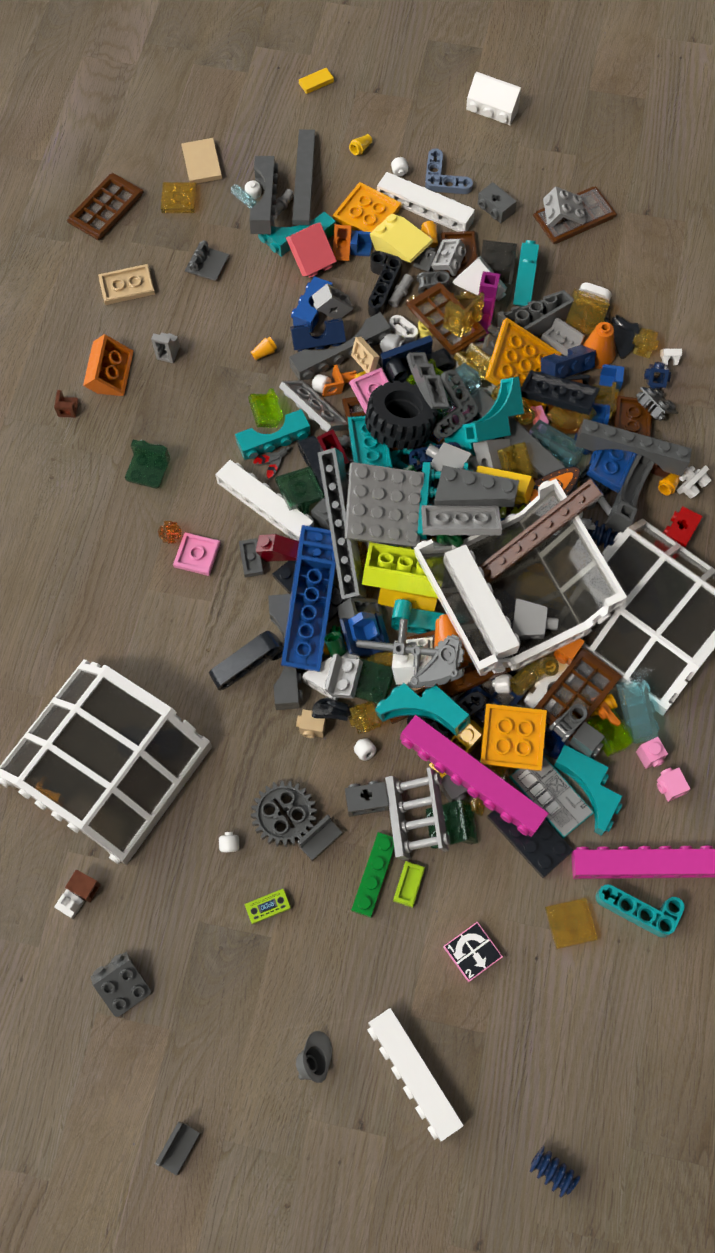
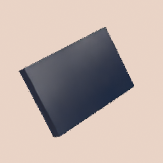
[380,335,433,372]

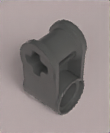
[417,271,450,294]
[549,704,587,743]

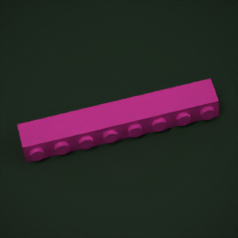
[400,715,549,837]
[571,846,715,879]

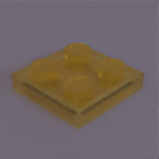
[161,182,197,213]
[545,898,598,950]

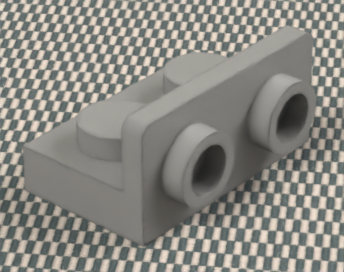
[431,239,466,276]
[325,654,363,699]

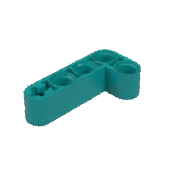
[391,599,468,634]
[595,884,685,938]

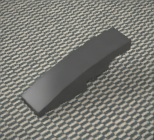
[406,352,449,409]

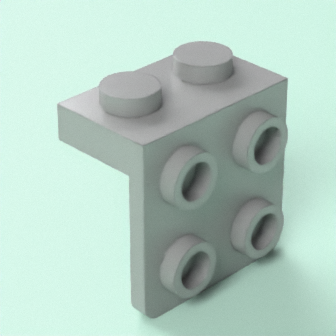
[543,186,586,227]

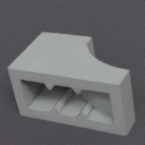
[151,332,180,363]

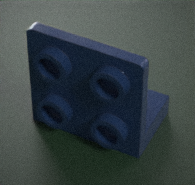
[340,613,390,658]

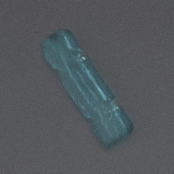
[231,184,257,209]

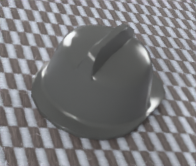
[296,1031,332,1083]

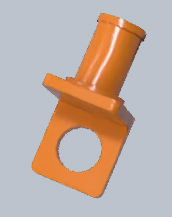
[322,365,357,397]

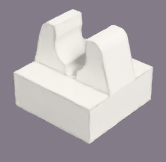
[660,349,682,366]
[54,889,85,919]

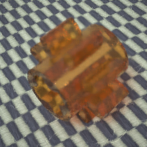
[158,521,182,544]

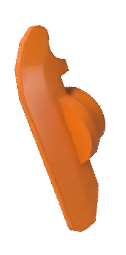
[591,697,621,726]

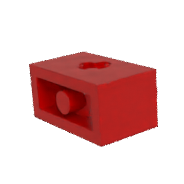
[663,506,703,548]

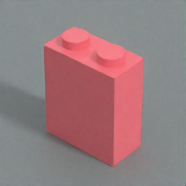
[286,222,337,278]

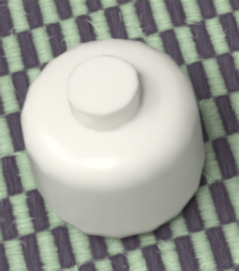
[391,157,408,176]
[245,180,262,199]
[312,374,331,393]
[492,674,513,694]
[354,738,376,761]
[219,832,239,852]

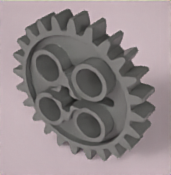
[251,781,317,847]

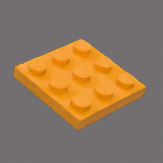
[332,182,401,232]
[480,704,547,771]

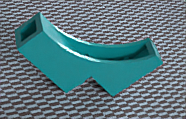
[258,211,336,257]
[513,240,539,307]
[463,377,524,443]
[375,683,471,736]
[554,745,623,836]

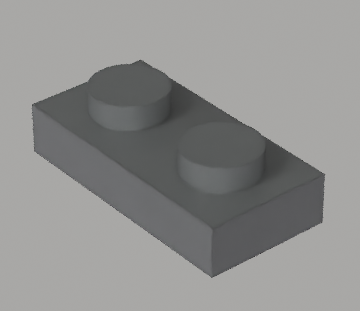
[239,538,263,578]

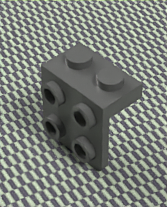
[90,952,151,1017]

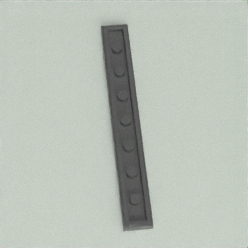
[292,129,315,225]

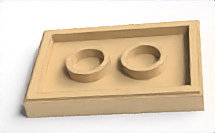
[181,138,222,185]
[98,264,155,305]

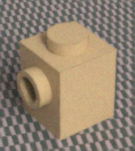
[296,709,327,738]

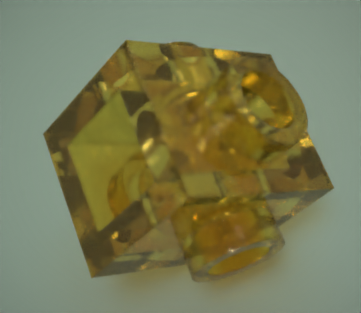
[632,328,659,359]
[348,701,381,735]

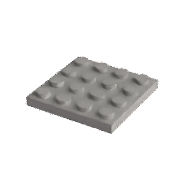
[345,462,424,548]

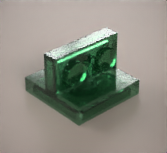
[275,466,324,515]

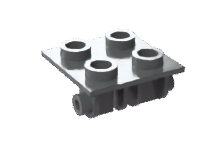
[185,240,229,281]
[636,387,679,421]

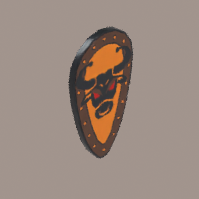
[523,467,581,515]

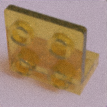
[565,288,610,335]
[443,292,484,338]

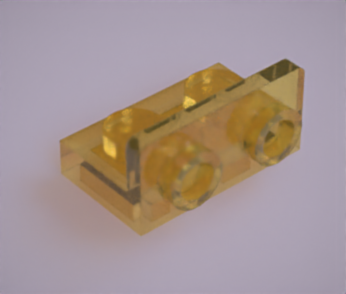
[588,382,619,421]

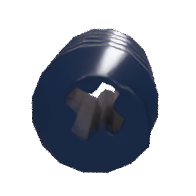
[588,517,618,549]
[529,1146,581,1198]

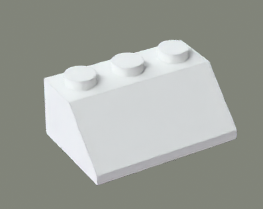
[466,72,521,125]

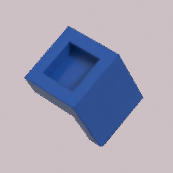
[350,230,372,256]
[599,364,624,392]
[588,403,610,425]
[348,612,380,641]

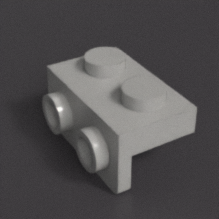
[541,318,585,356]

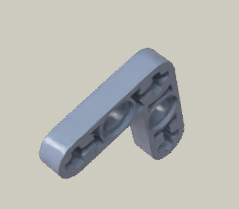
[425,149,473,194]

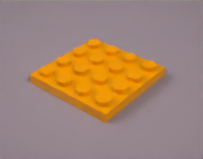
[485,318,562,412]

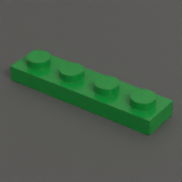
[351,832,394,918]

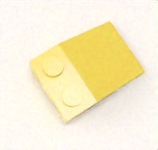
[370,214,433,263]

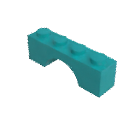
[235,409,311,460]

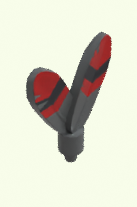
[253,447,290,479]

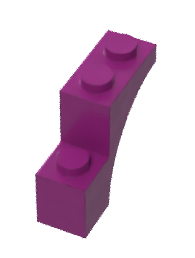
[471,271,500,342]

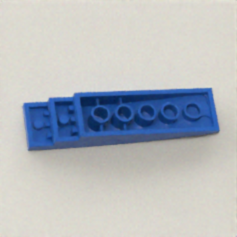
[281,525,336,672]

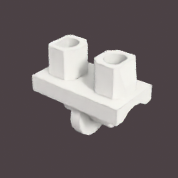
[676,465,711,499]

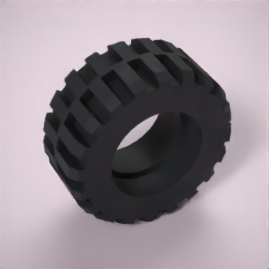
[365,381,438,450]

